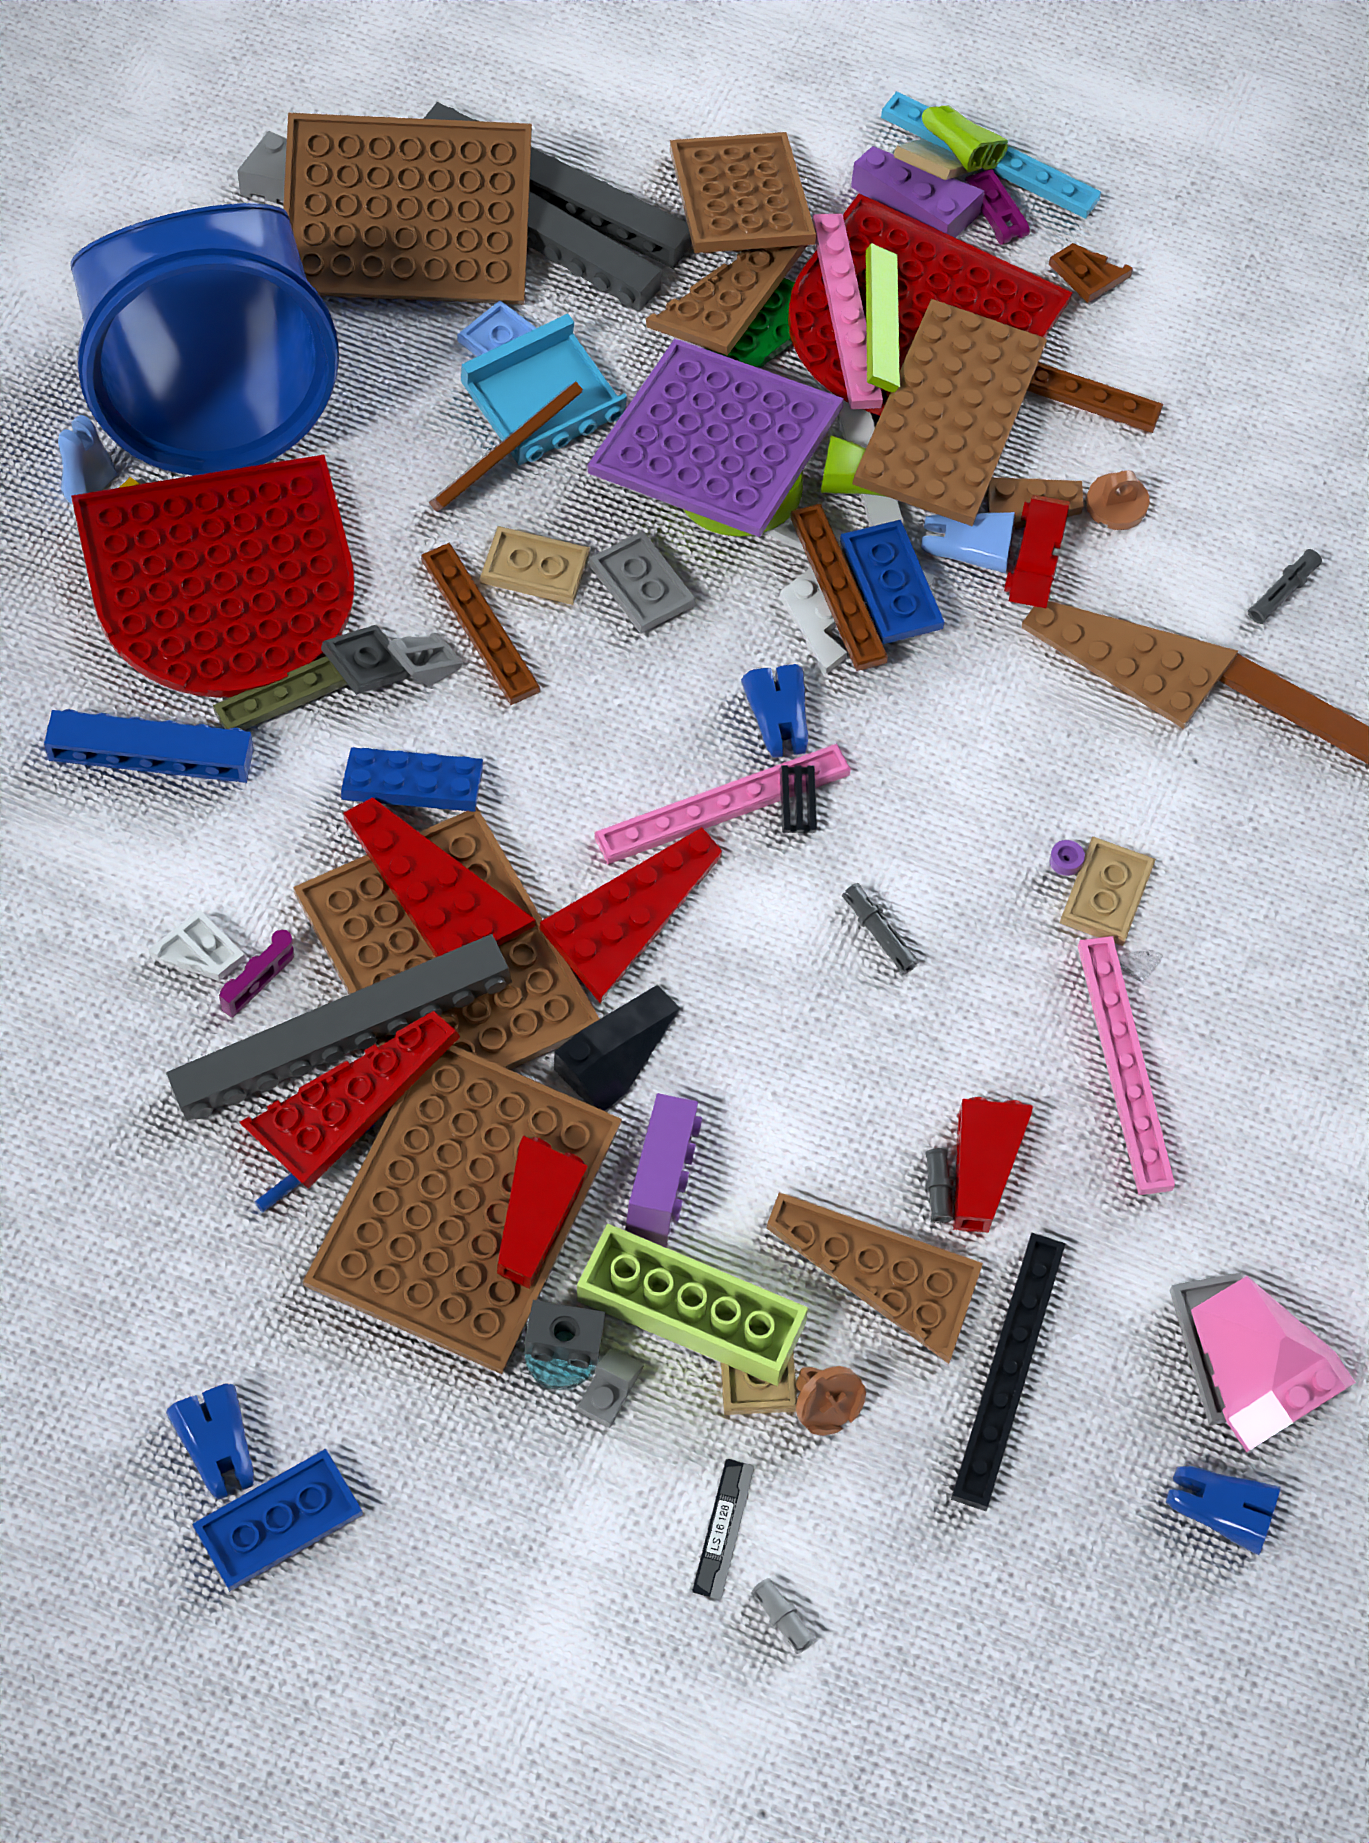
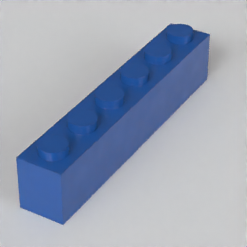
[44,709,254,783]

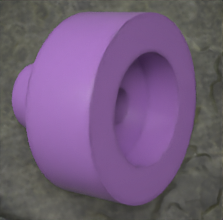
[1049,840,1085,876]

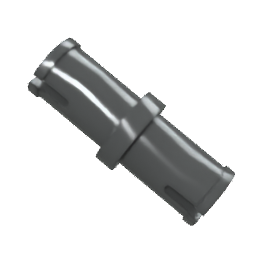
[925,1148,954,1223]

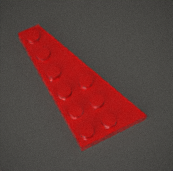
[343,797,536,957]
[539,827,722,1004]
[239,1011,460,1189]

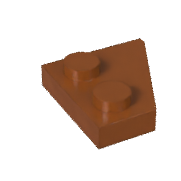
[1049,243,1133,303]

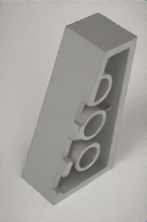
[237,131,287,203]

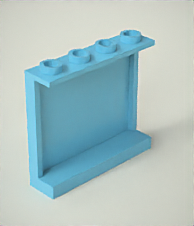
[461,313,627,466]

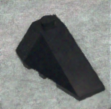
[554,985,680,1112]

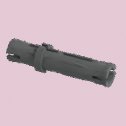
[1248,549,1322,624]
[842,883,919,974]

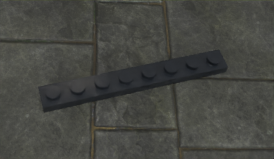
[951,1232,1066,1511]

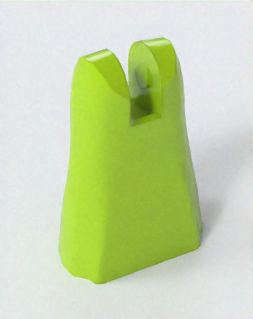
[922,105,1008,172]
[821,435,890,498]

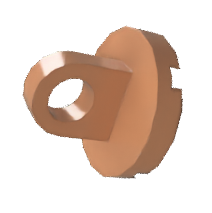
[1086,470,1150,530]
[796,1366,866,1436]

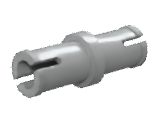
[751,1578,816,1654]

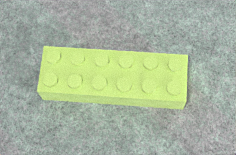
[577,1223,808,1386]

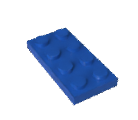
[840,519,945,645]
[341,747,483,812]
[192,1448,363,1592]

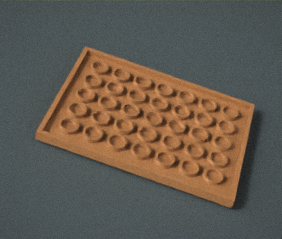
[283,113,532,305]
[293,807,600,1070]
[303,1045,622,1375]

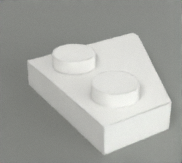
[148,909,246,981]

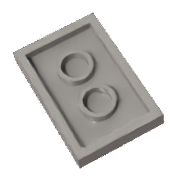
[589,531,696,634]

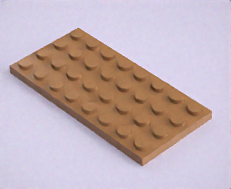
[852,299,1047,526]

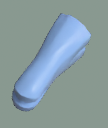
[58,415,117,503]
[921,512,1015,574]

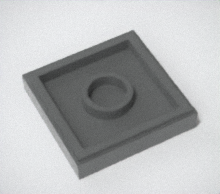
[321,624,410,695]

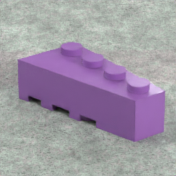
[851,146,984,238]
[625,1093,702,1248]

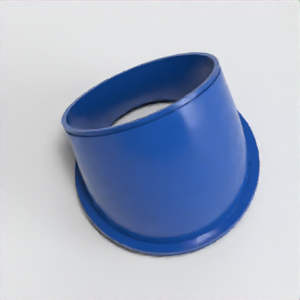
[70,203,339,476]

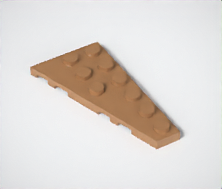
[646,245,808,356]
[1021,601,1238,729]
[766,1192,983,1364]

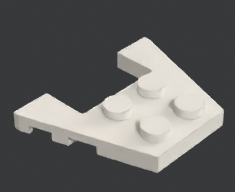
[780,565,865,675]

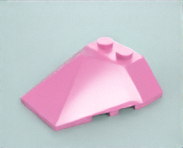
[1191,1276,1356,1452]

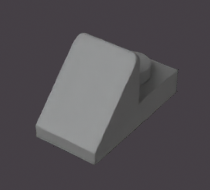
[577,1348,644,1428]

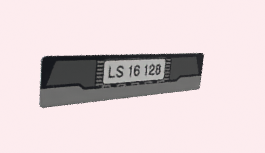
[692,1459,754,1600]

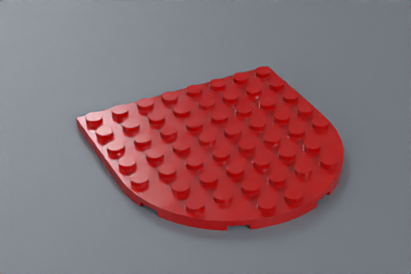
[788,193,1073,416]
[71,454,354,698]

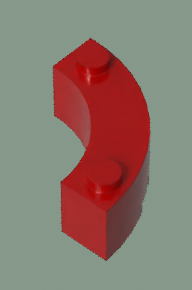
[1004,495,1070,609]

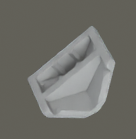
[387,633,464,686]

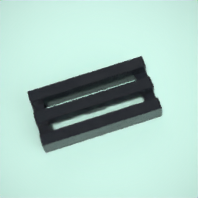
[779,765,817,833]

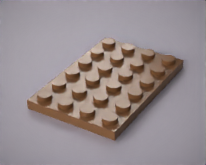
[670,132,816,254]

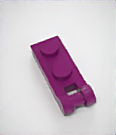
[965,169,1030,245]
[219,929,294,1018]

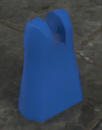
[741,664,808,758]
[166,1384,254,1500]
[1166,1466,1281,1555]

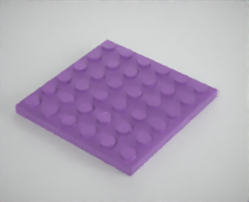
[587,338,843,537]

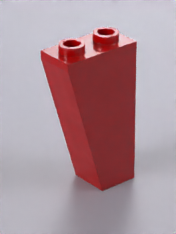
[953,1097,1033,1233]
[497,1136,588,1289]

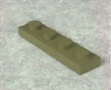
[213,656,348,730]

